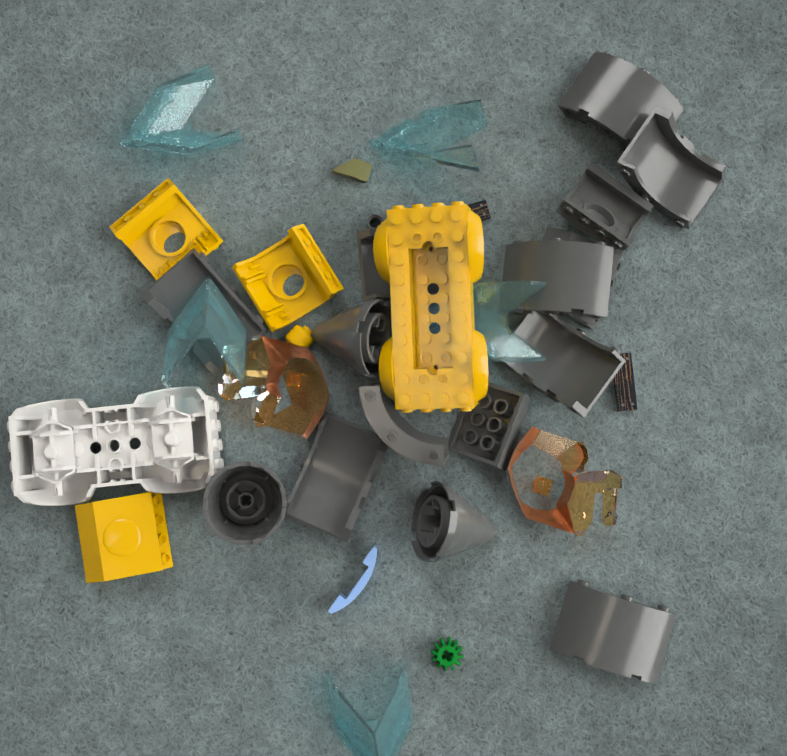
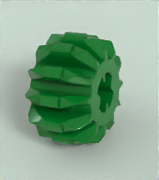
[430,636,464,671]

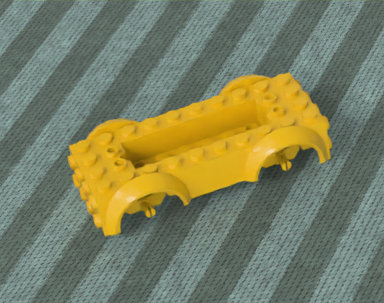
[373,201,488,413]

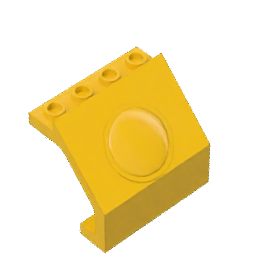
[109,178,223,280]
[232,224,344,332]
[75,492,173,583]

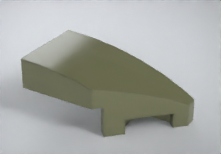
[331,158,372,183]

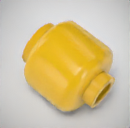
[285,325,313,348]

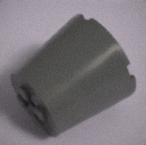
[203,462,287,545]

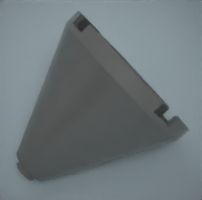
[312,299,392,378]
[411,481,497,562]

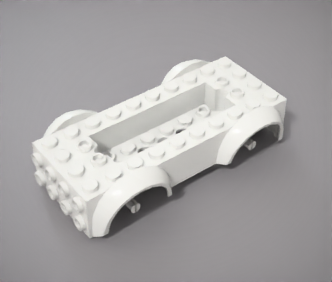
[7,386,224,506]

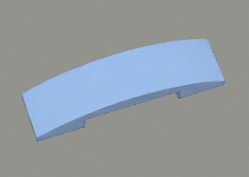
[328,545,377,614]

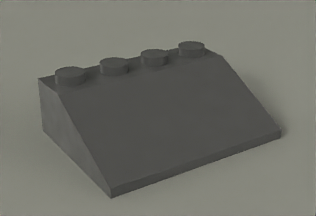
[449,382,532,471]

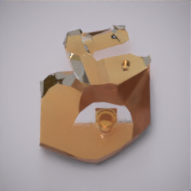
[218,335,330,440]
[508,426,622,536]

